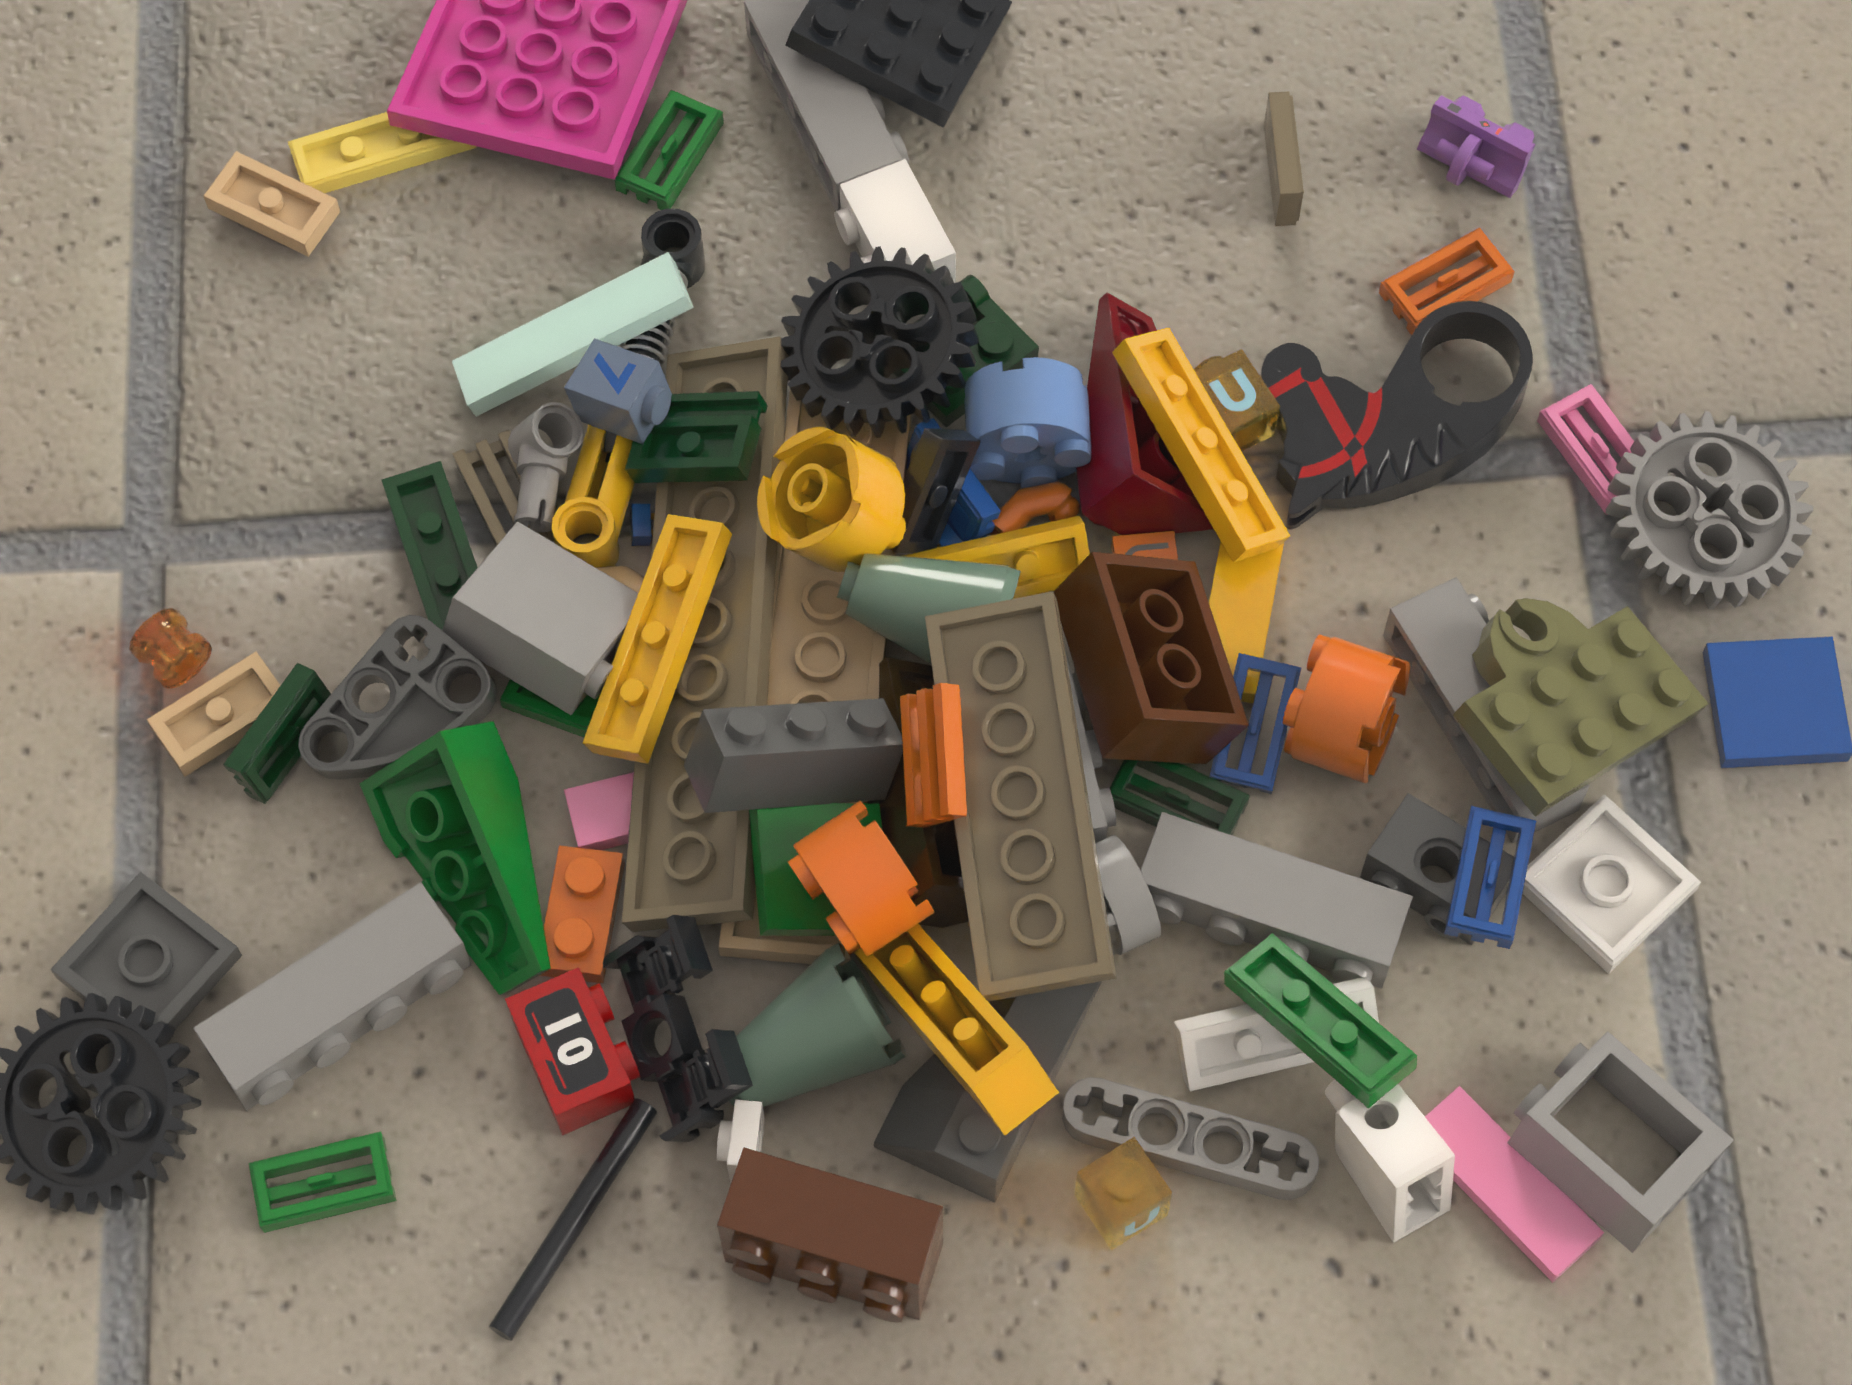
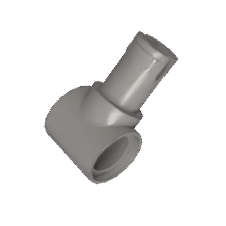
[508,402,584,533]

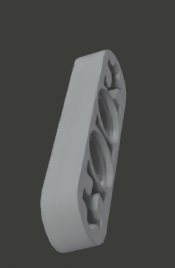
[1062,1077,1319,1200]

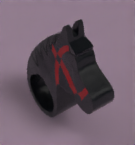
[1259,301,1533,529]

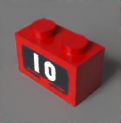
[505,967,641,1136]

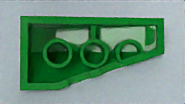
[359,721,551,995]

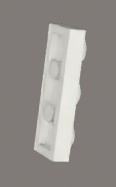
[1174,976,1379,1091]

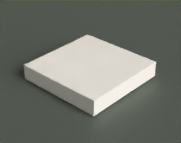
[1522,794,1701,974]

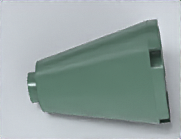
[837,554,1021,665]
[729,943,907,1107]

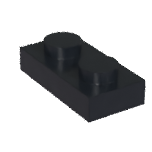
[891,428,981,553]

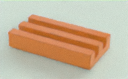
[1379,227,1515,335]
[900,683,967,828]

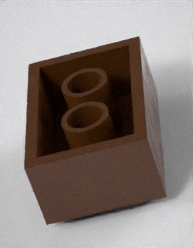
[1053,552,1249,764]
[717,1147,943,1323]

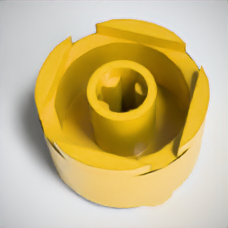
[757,427,906,572]

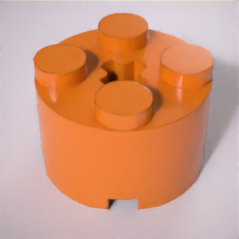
[1283,634,1410,784]
[787,801,935,957]

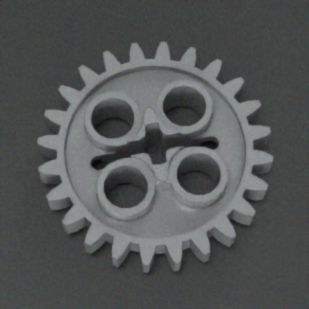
[1606,411,1813,610]

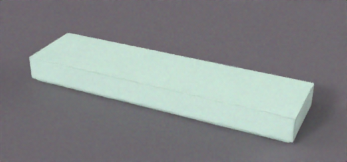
[452,252,694,417]

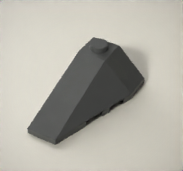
[874,981,1102,1203]

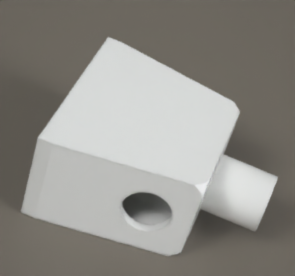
[1325,1080,1455,1243]

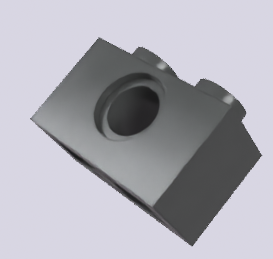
[1360,793,1514,945]

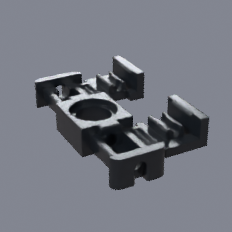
[603,915,753,1142]

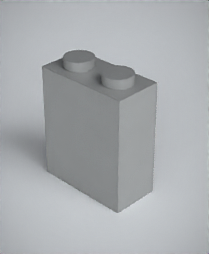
[442,521,638,715]

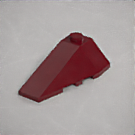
[1076,292,1214,535]

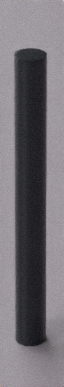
[489,1098,657,1341]

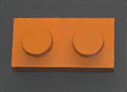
[539,845,625,984]

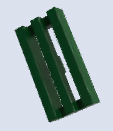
[223,663,331,804]
[1109,760,1250,835]

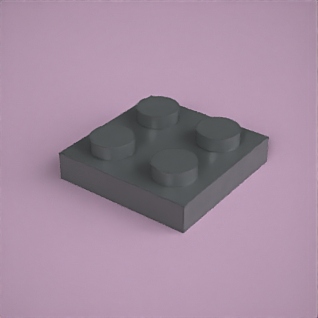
[50,872,242,1029]

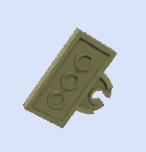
[1453,598,1709,817]

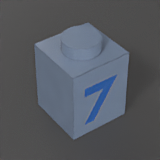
[564,338,672,444]

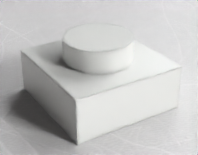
[717,1099,765,1183]

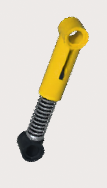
[552,208,705,568]

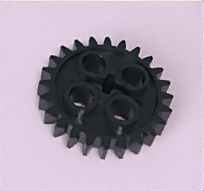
[780,246,979,438]
[0,993,201,1215]

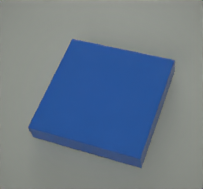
[1702,636,1852,768]

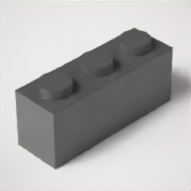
[684,698,903,813]

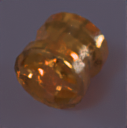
[129,608,212,689]

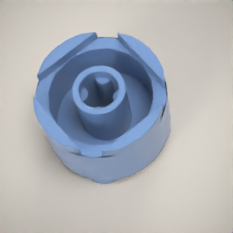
[964,357,1092,488]

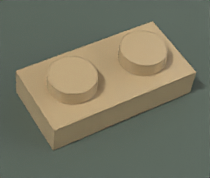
[204,151,340,257]
[147,651,281,777]

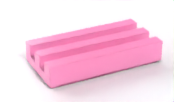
[1537,384,1634,515]

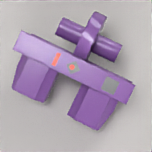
[1417,95,1535,198]

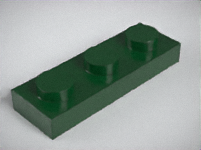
[381,461,478,630]

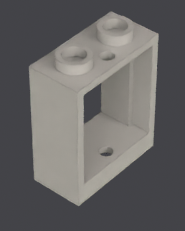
[1507,1031,1734,1253]

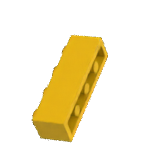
[854,924,1059,1135]

